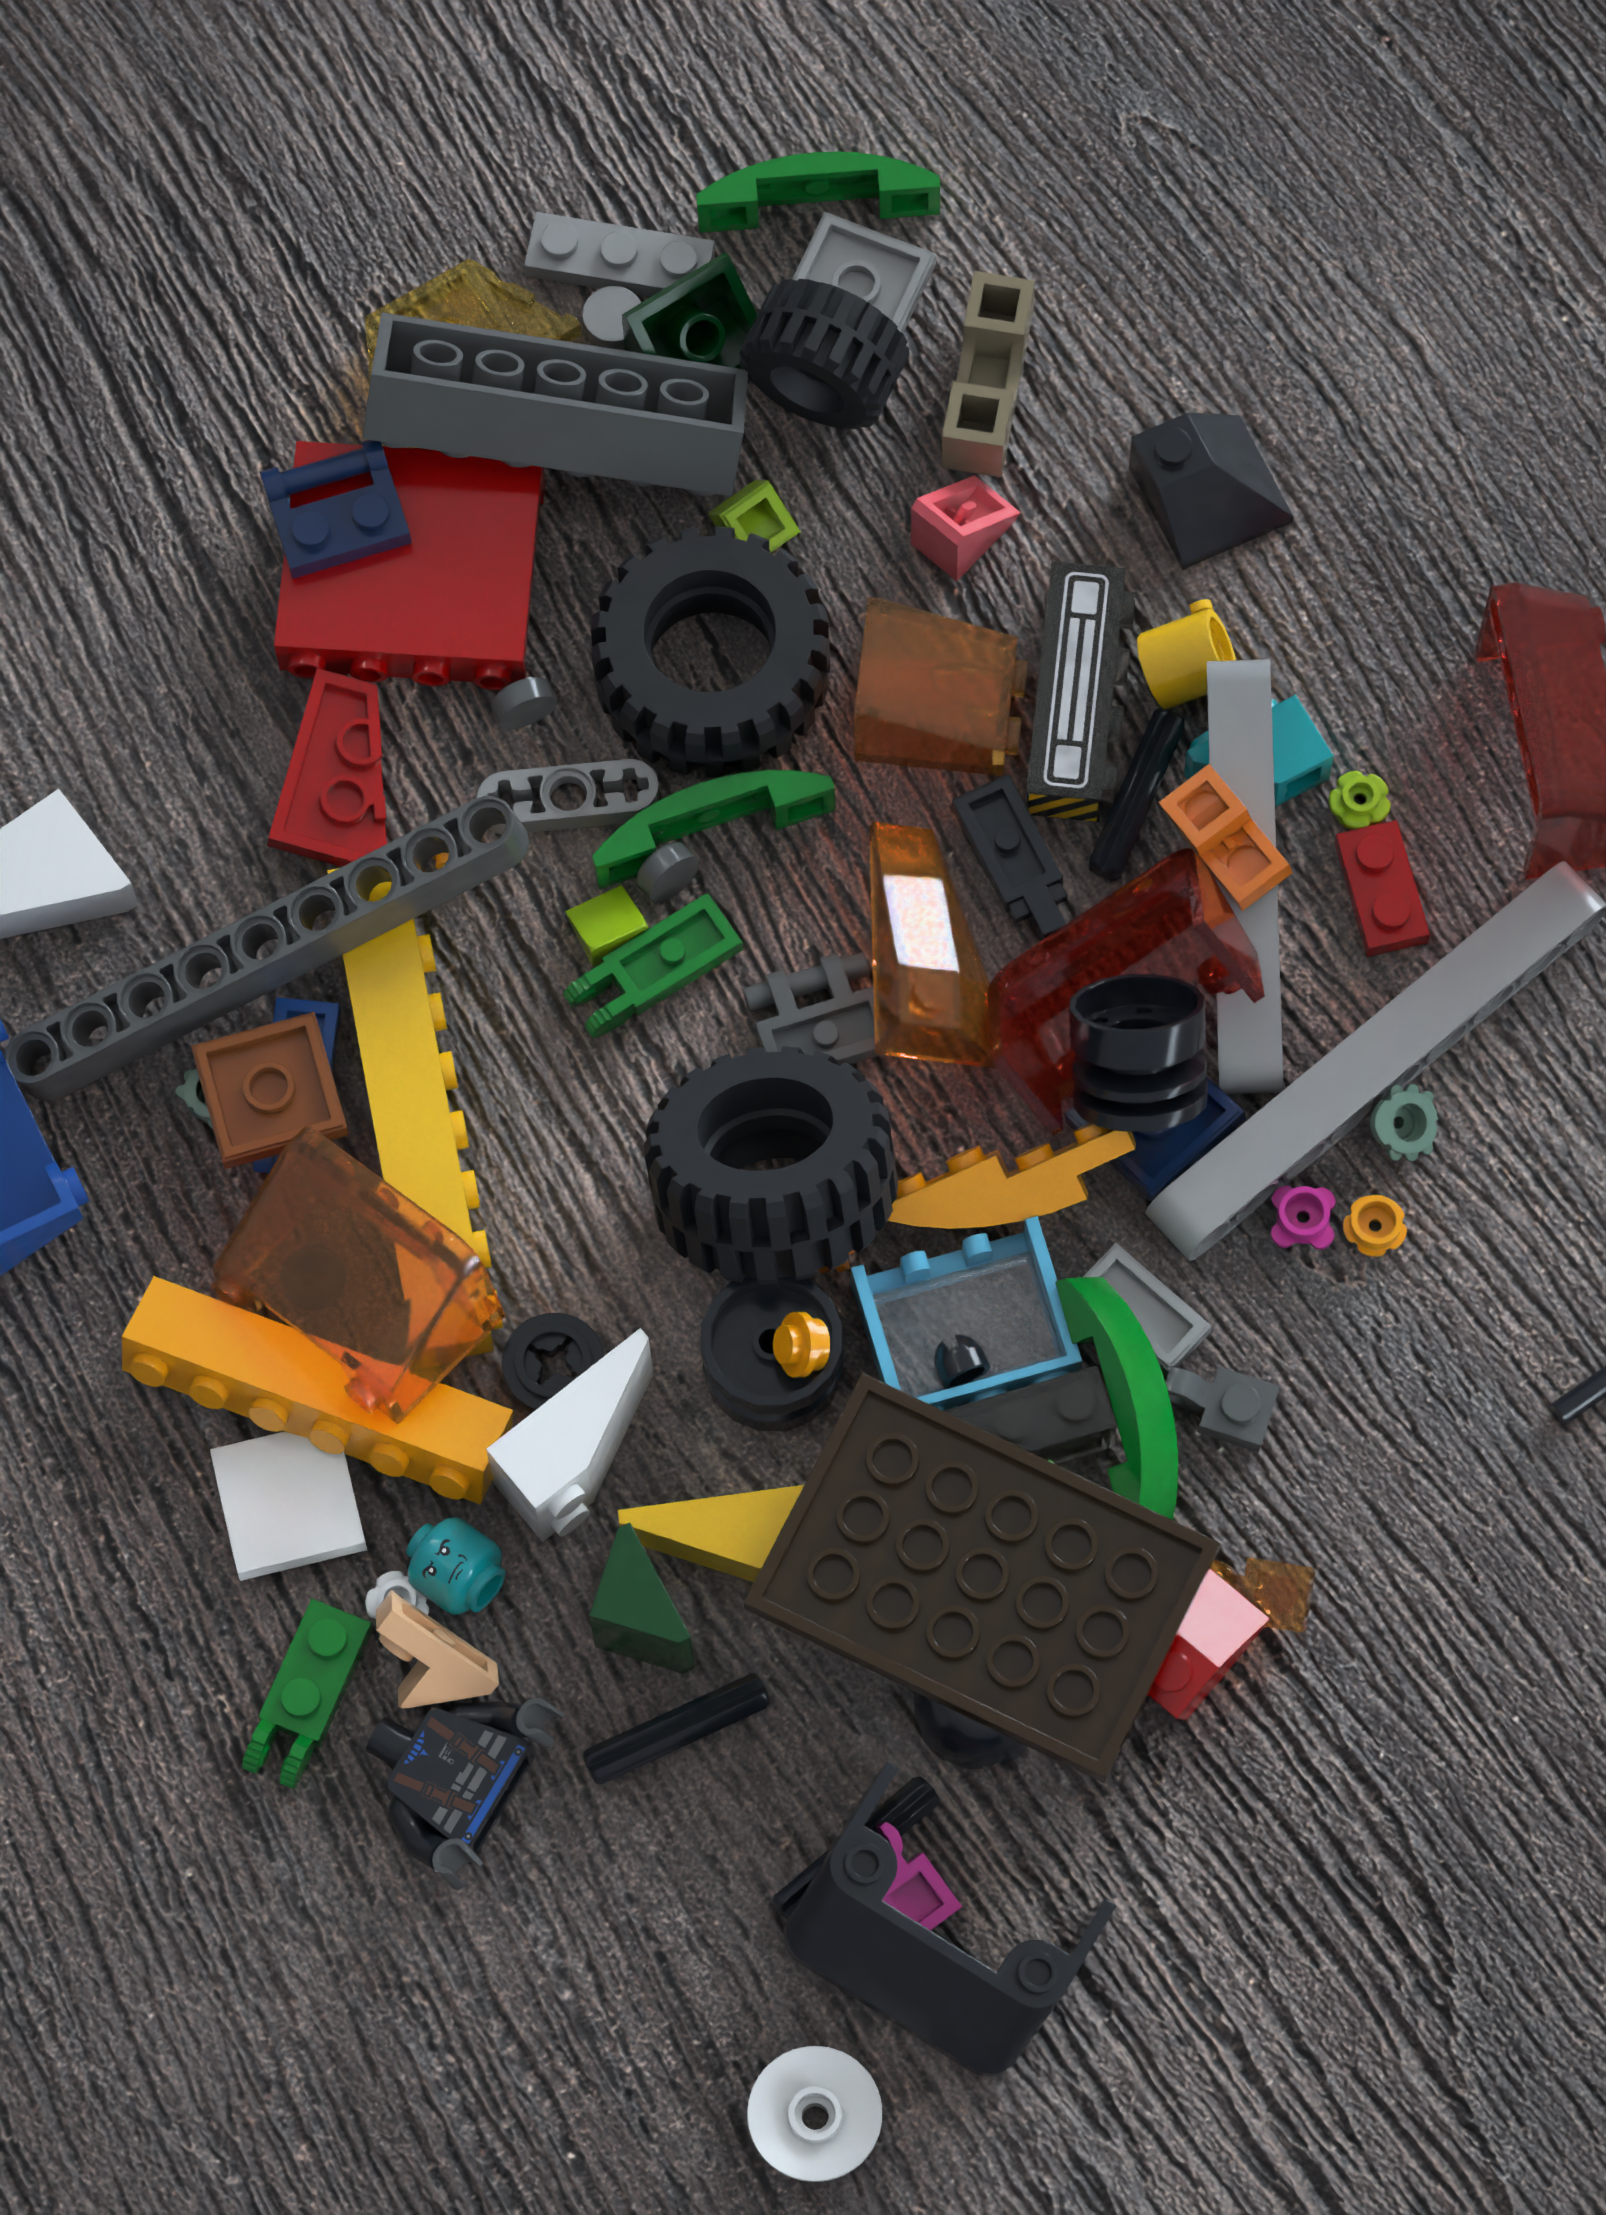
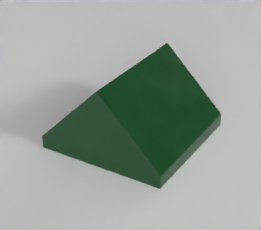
[622,253,757,369]
[589,1522,695,1674]

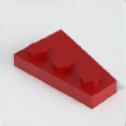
[267,668,387,867]

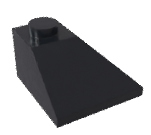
[1129,413,1294,570]

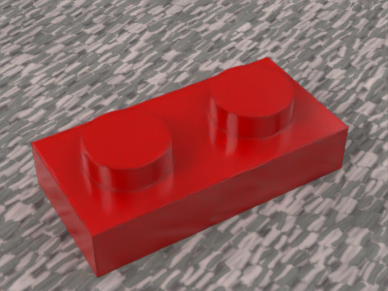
[1334,820,1430,957]

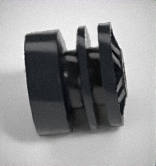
[1069,974,1208,1132]

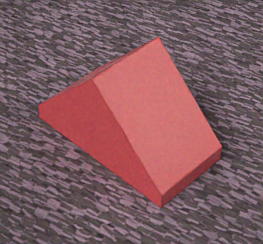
[911,475,1021,581]

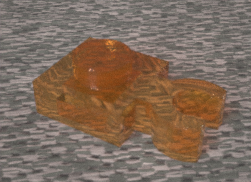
[1211,1557,1316,1633]

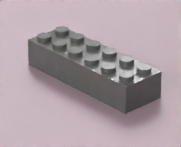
[362,312,748,497]

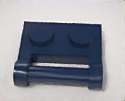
[259,440,412,579]

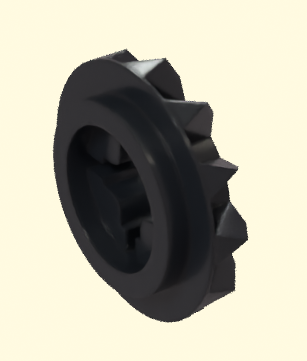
[502,1313,605,1410]

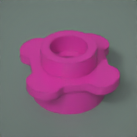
[1271,1186,1336,1250]

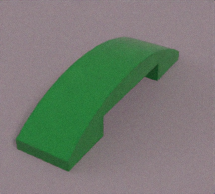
[696,151,940,233]
[592,770,836,890]
[1055,1277,1178,1520]

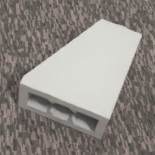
[0,789,138,939]

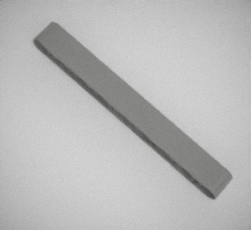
[1145,861,1606,1261]

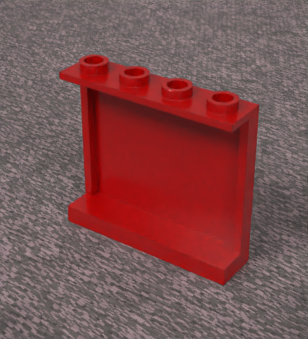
[274,441,546,690]

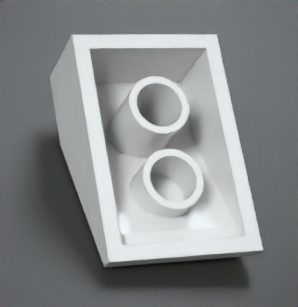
[486,1328,653,1542]

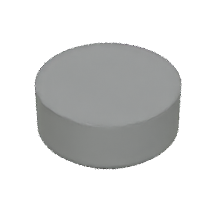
[583,286,641,350]

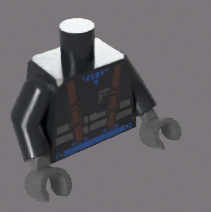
[366,1698,564,1890]

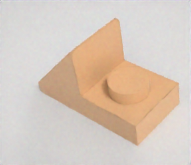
[376,1590,499,1709]

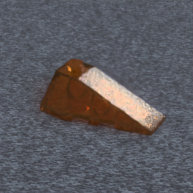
[869,821,1000,1068]

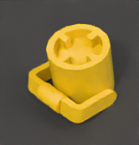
[1137,599,1236,709]

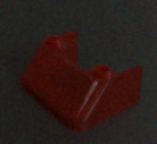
[1475,582,1606,880]
[987,848,1265,1136]

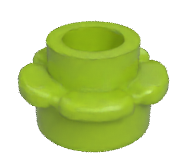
[1328,771,1391,830]

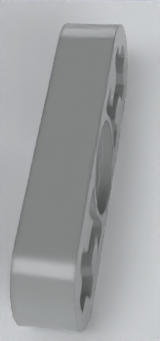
[477,759,659,835]

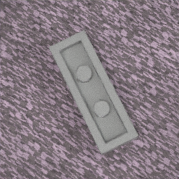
[524,212,715,297]

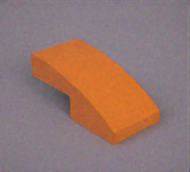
[1159,764,1293,912]

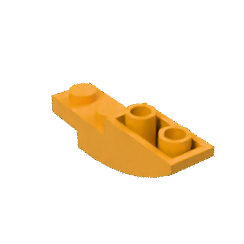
[888,1123,1136,1229]

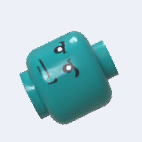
[406,1517,506,1615]

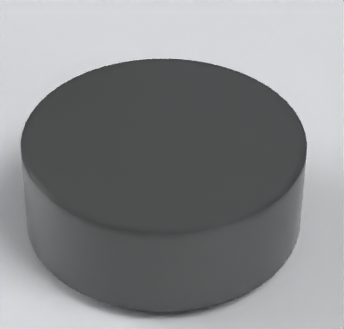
[491,677,557,730]
[636,842,699,903]

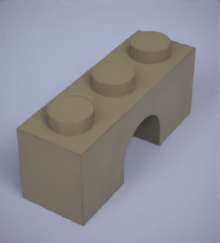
[941,271,1035,478]

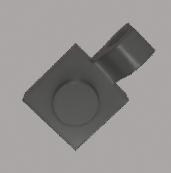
[1165,1366,1280,1452]

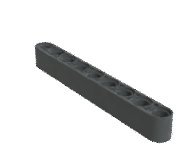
[4,796,529,1101]

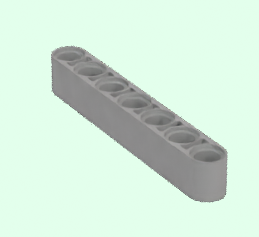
[1206,659,1283,1094]

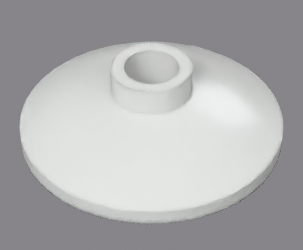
[747,2046,882,2182]

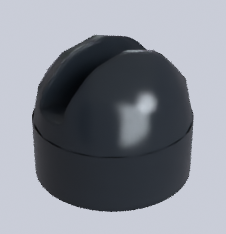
[933,1334,991,1389]

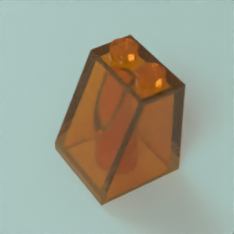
[854,597,1028,776]

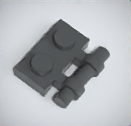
[742,951,896,1066]

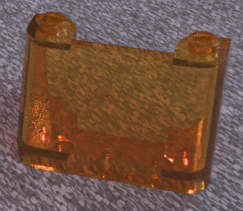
[212,1126,506,1424]

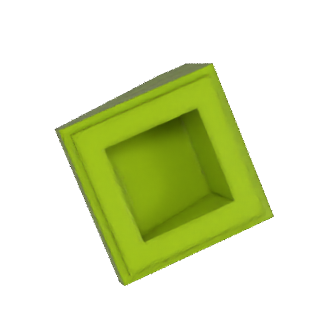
[708,480,801,553]
[565,885,648,967]

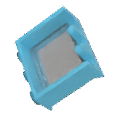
[850,1216,1082,1413]

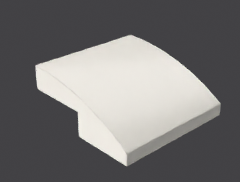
[210,1431,367,1581]

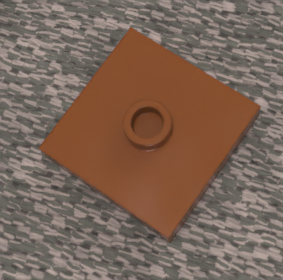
[191,1012,349,1169]

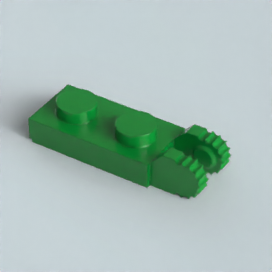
[563,894,743,1038]
[242,1598,373,1789]

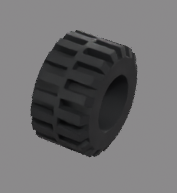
[739,279,909,429]

